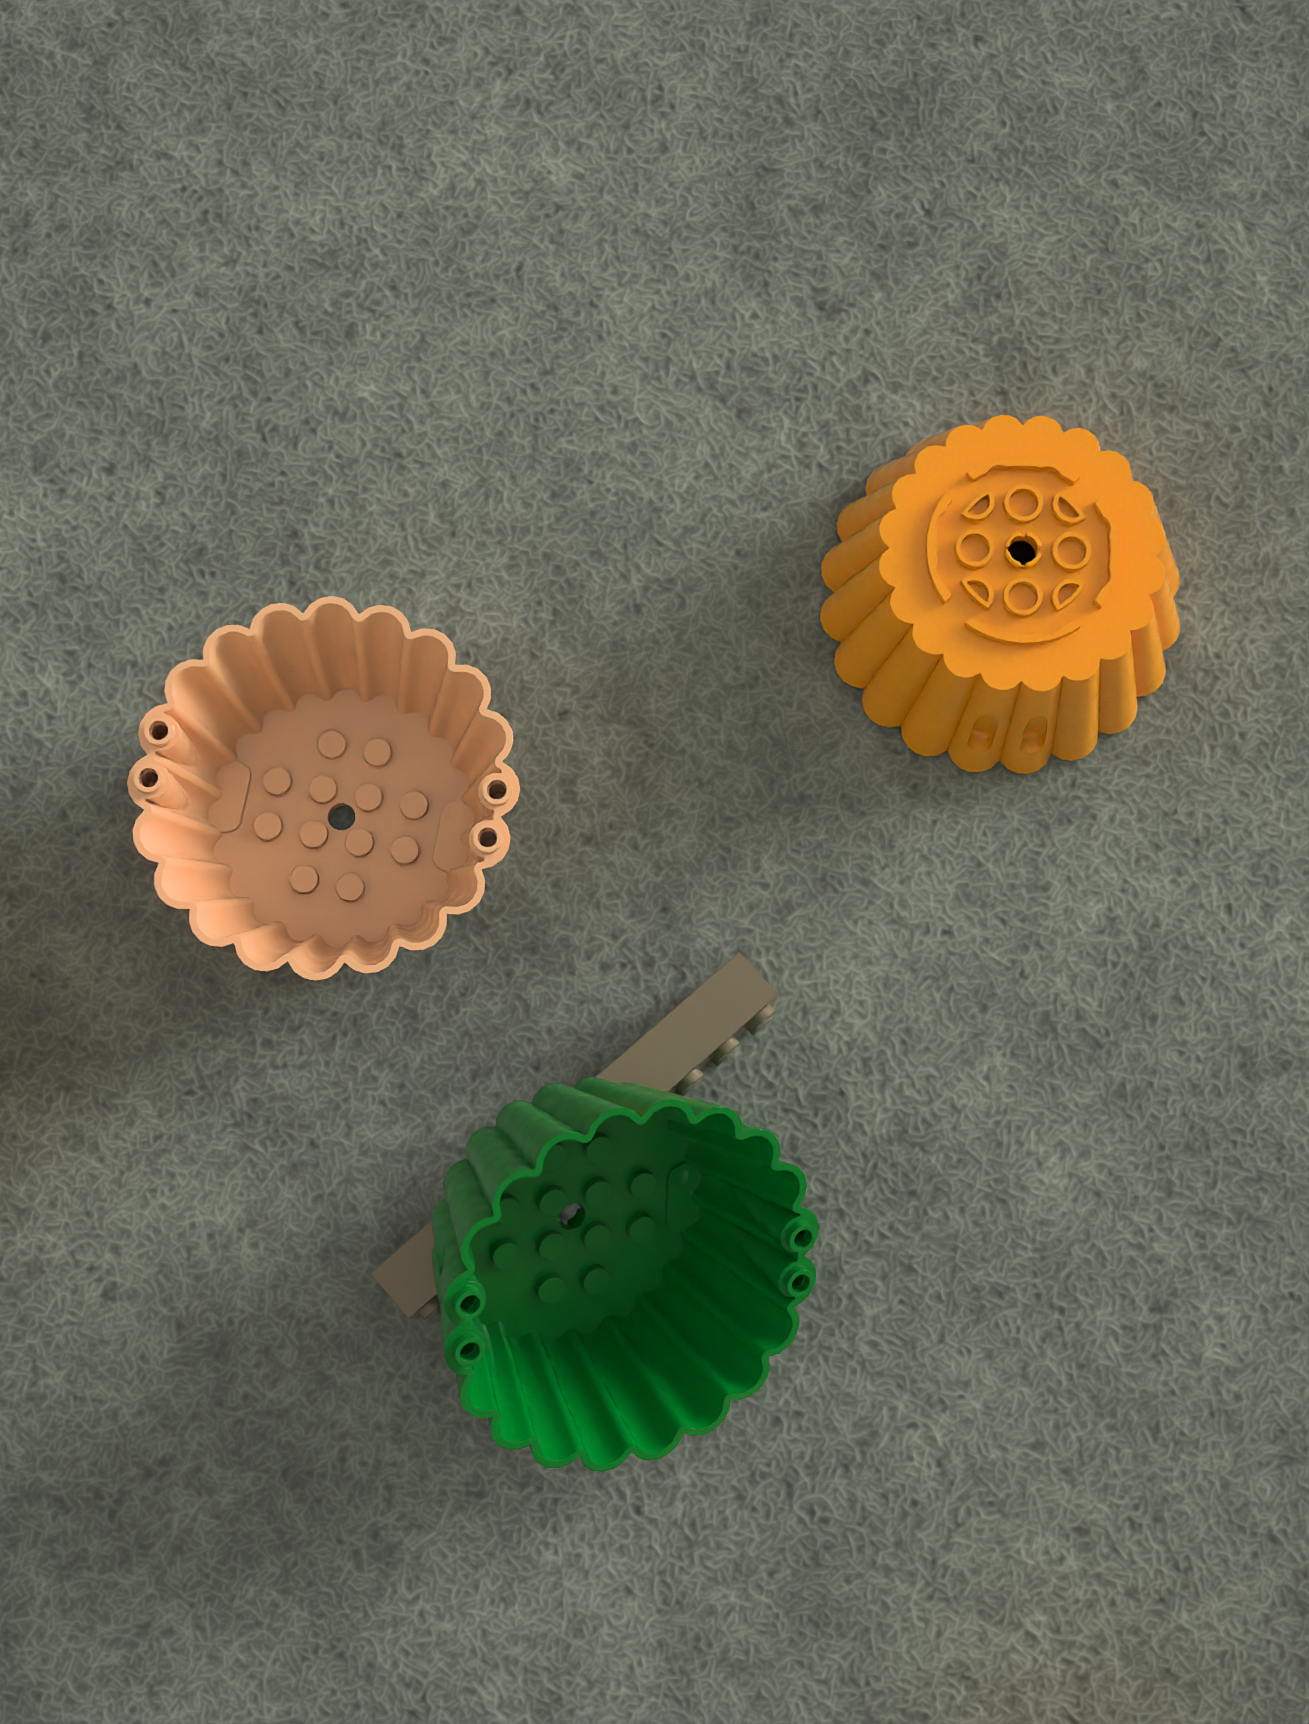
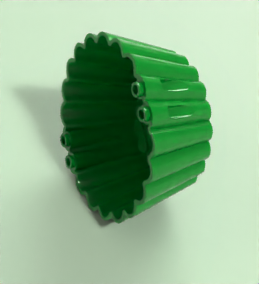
[431,1077,819,1472]

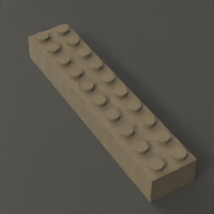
[370,952,778,1320]

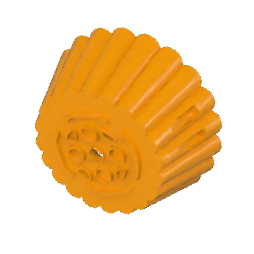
[820,415,1180,774]

